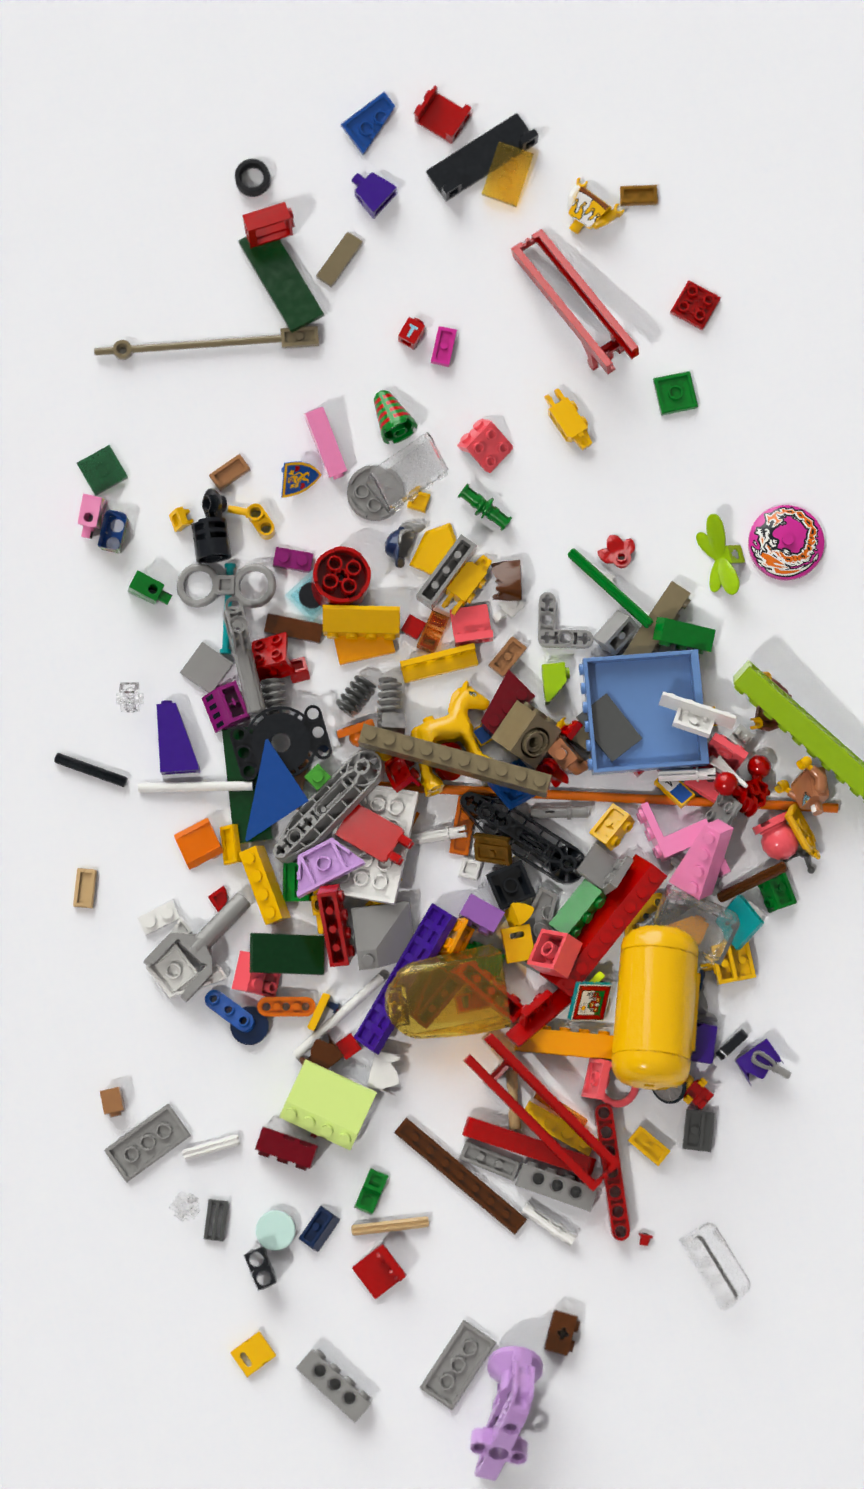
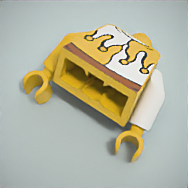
[567,177,624,234]

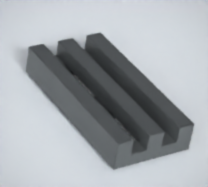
[203,1199,229,1242]

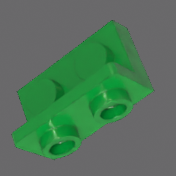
[758,872,797,913]

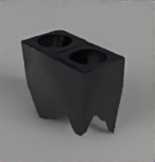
[244,1246,277,1291]

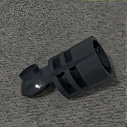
[191,488,232,563]

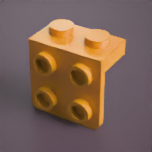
[438,918,475,964]

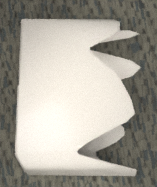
[367,1051,404,1096]

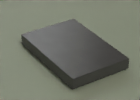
[576,693,642,762]

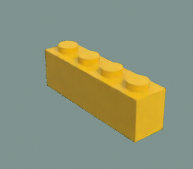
[239,845,291,925]

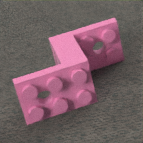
[636,802,731,879]

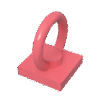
[581,1058,639,1108]

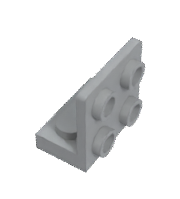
[704,794,742,825]
[577,843,634,895]

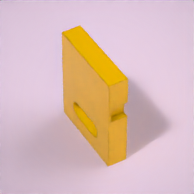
[500,924,534,964]
[230,1331,277,1377]

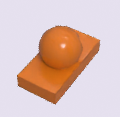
[336,718,375,747]

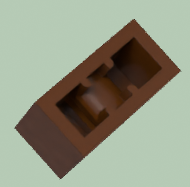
[543,1309,580,1356]

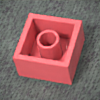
[527,929,583,979]

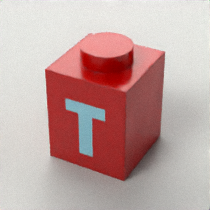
[398,317,425,350]

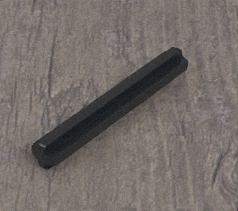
[54,753,128,787]

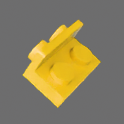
[589,803,635,851]

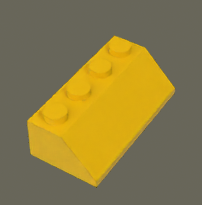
[323,605,400,640]

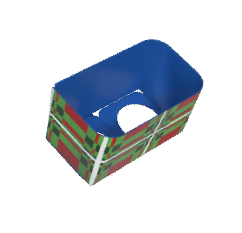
[97,510,129,554]

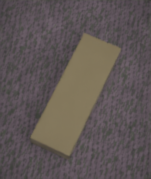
[316,231,363,288]

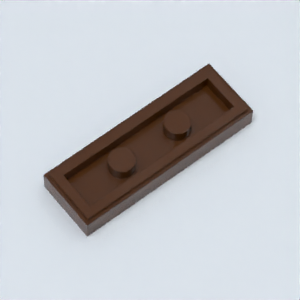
[264,613,323,644]

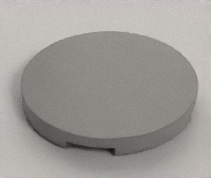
[347,465,403,521]

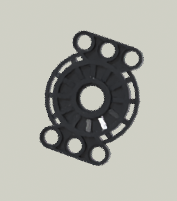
[230,705,332,780]

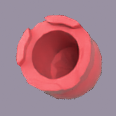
[752,811,799,860]

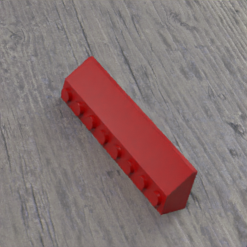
[540,854,667,998]

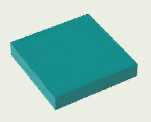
[714,895,764,950]

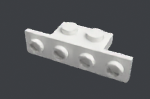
[659,692,737,739]

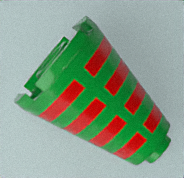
[373,390,417,444]

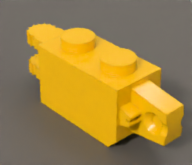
[544,388,592,450]
[442,555,492,616]

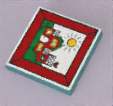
[568,982,612,1021]

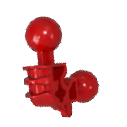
[714,755,771,817]

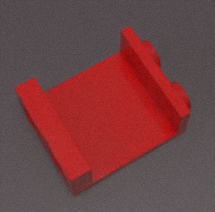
[414,85,472,144]

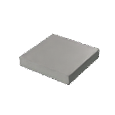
[180,642,234,693]

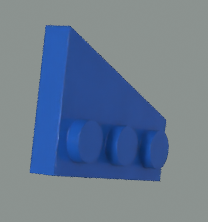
[340,92,395,155]

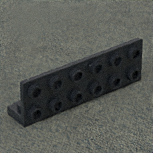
[426,113,539,201]

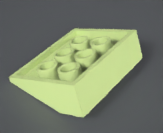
[279,1059,377,1150]

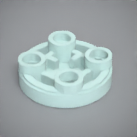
[256,1210,296,1251]

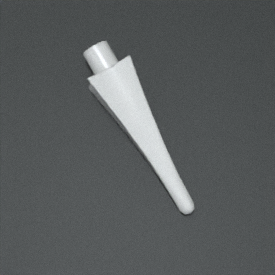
[709,755,748,788]

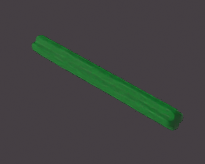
[567,548,653,628]

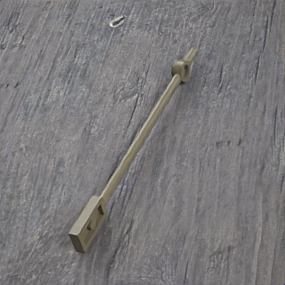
[94,326,319,360]

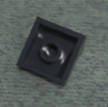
[485,860,536,910]

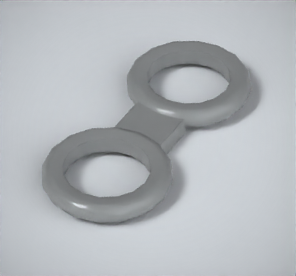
[176,563,276,608]

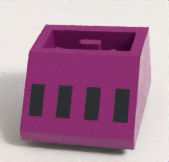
[202,680,251,733]

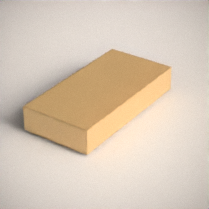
[73,868,97,909]

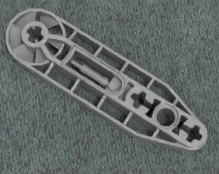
[273,750,385,863]

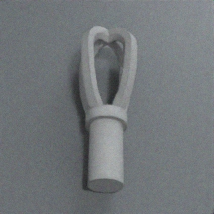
[751,1051,791,1079]

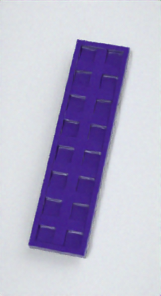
[354,903,458,1055]

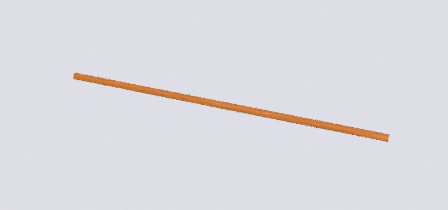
[378,782,838,813]

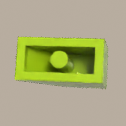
[541,662,570,705]

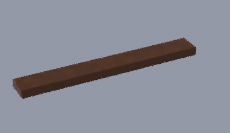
[394,1117,527,1235]

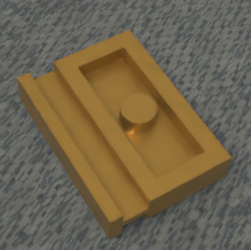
[473,832,513,866]

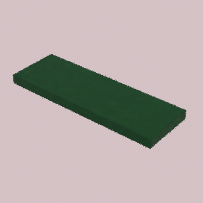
[238,236,324,333]
[222,727,273,844]

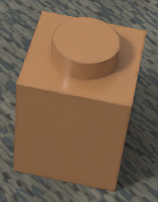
[100,1087,126,1117]

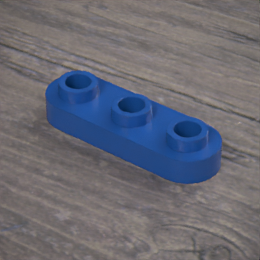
[205,990,255,1032]

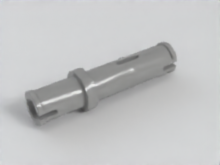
[531,805,589,820]

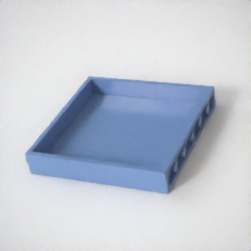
[579,649,709,775]

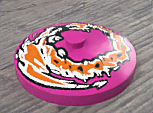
[748,505,824,581]

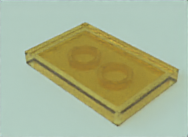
[481,141,534,207]

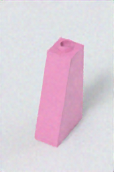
[303,407,347,480]

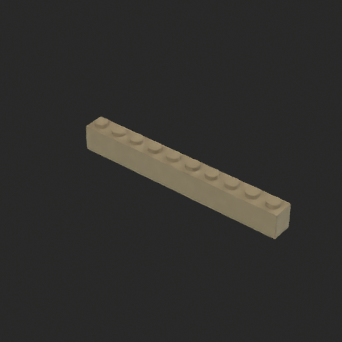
[567,581,691,752]
[358,724,552,798]

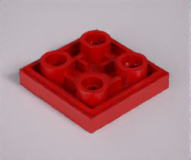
[670,280,721,331]

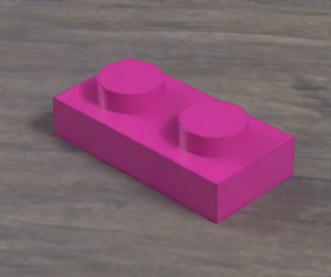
[431,326,457,367]

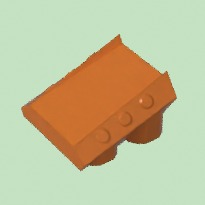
[174,818,223,870]

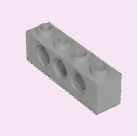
[515,1160,598,1212]
[296,1348,372,1423]

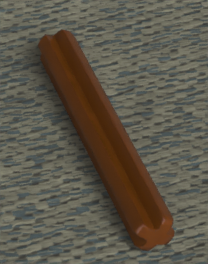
[717,862,788,902]

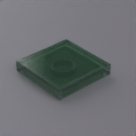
[77,445,128,496]

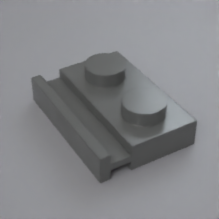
[682,1109,715,1152]

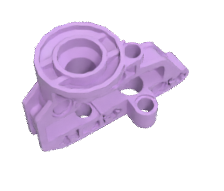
[470,1346,543,1481]

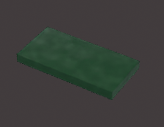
[250,933,324,975]

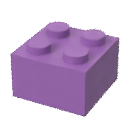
[459,894,505,937]

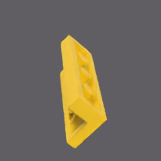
[400,643,479,684]

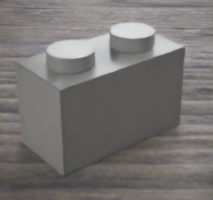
[593,610,640,656]

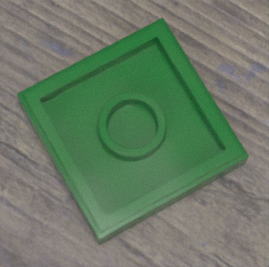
[653,371,698,416]

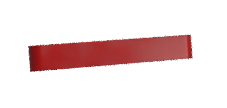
[594,1104,630,1241]
[462,1116,597,1176]

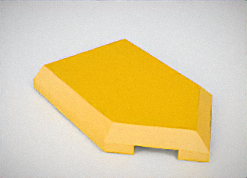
[409,523,457,575]
[785,803,821,860]

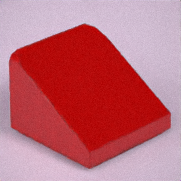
[290,656,310,683]

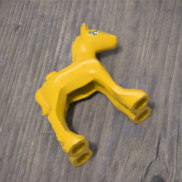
[410,680,493,797]

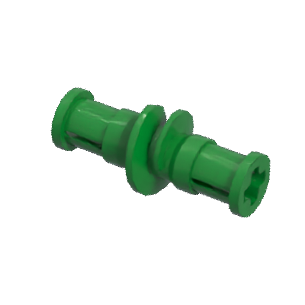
[457,483,512,531]

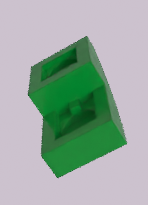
[354,1168,388,1215]

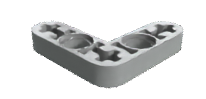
[538,592,593,649]

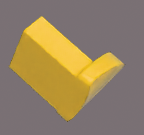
[504,903,534,927]

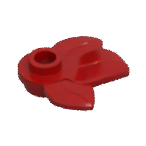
[597,535,635,568]
[535,758,569,788]

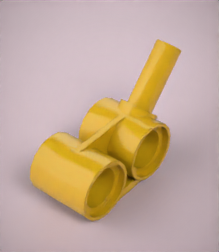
[227,504,275,540]

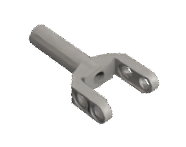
[223,597,266,715]
[143,893,251,1002]

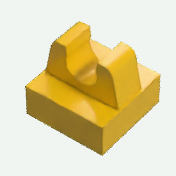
[169,507,194,532]

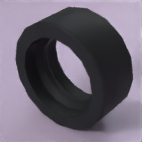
[235,159,270,197]

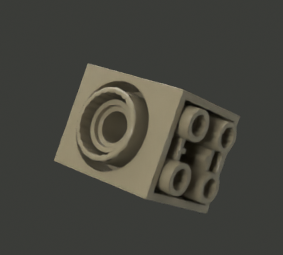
[491,700,562,769]

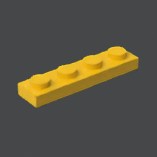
[525,1101,598,1156]

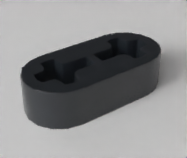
[715,1029,749,1061]

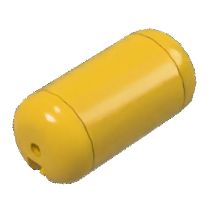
[611,925,700,1090]

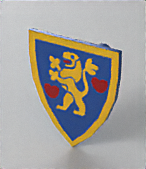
[281,461,322,498]

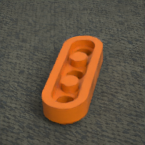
[257,997,316,1017]

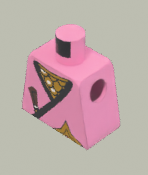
[78,493,108,539]

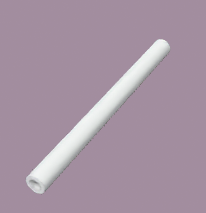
[138,781,254,793]
[292,974,385,1060]

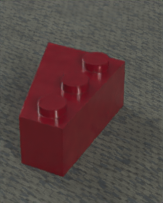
[480,669,535,737]
[255,1126,319,1171]

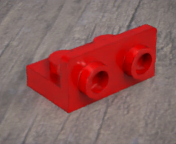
[385,756,421,793]

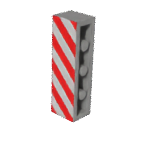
[416,534,477,610]

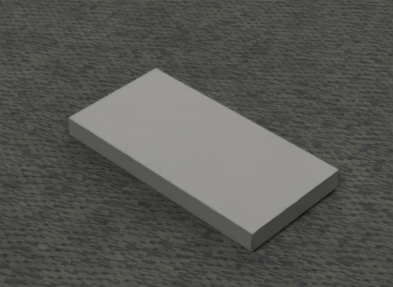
[104,1104,191,1182]
[419,1320,497,1411]

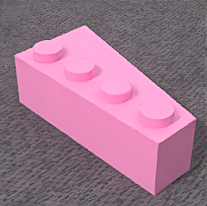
[668,819,734,900]

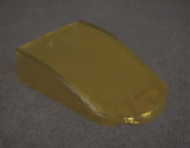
[385,944,511,1039]

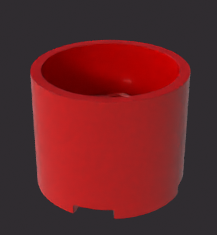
[311,546,371,608]

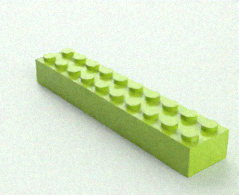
[733,660,864,799]

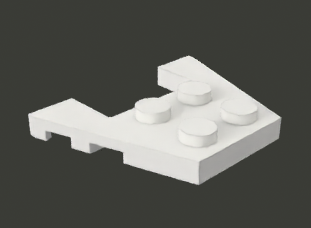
[146,918,227,999]

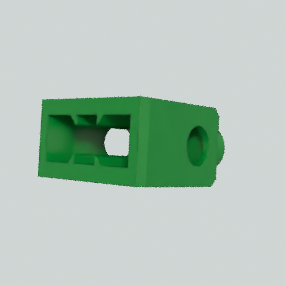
[128,570,172,605]

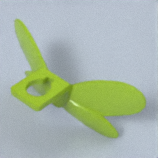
[696,514,745,595]

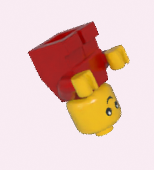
[683,1074,714,1110]

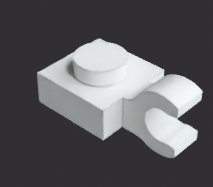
[492,600,525,624]

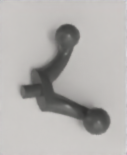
[782,849,815,874]

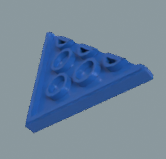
[245,738,309,841]

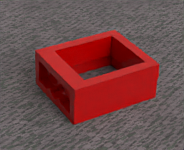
[242,202,295,248]

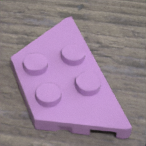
[296,838,365,899]

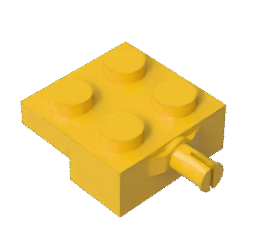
[700,941,756,985]

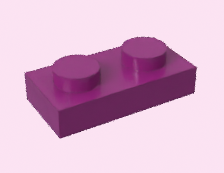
[273,547,314,573]

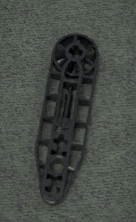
[459,792,585,884]

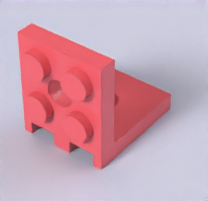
[683,733,749,803]

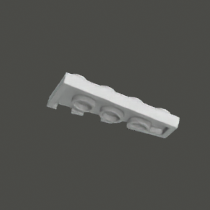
[505,886,558,973]

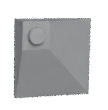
[351,900,413,970]

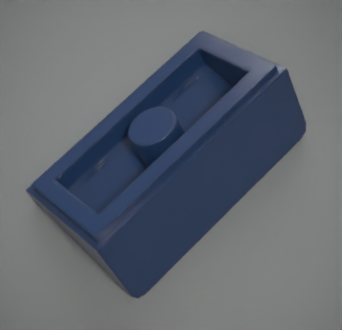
[298,1206,340,1252]

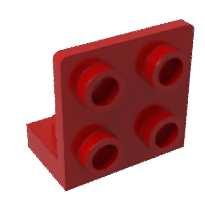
[251,632,295,684]
[352,1243,407,1299]

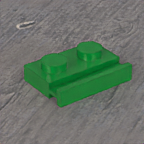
[283,862,312,902]

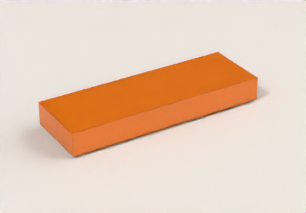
[449,796,476,856]

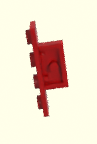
[505,989,572,1047]

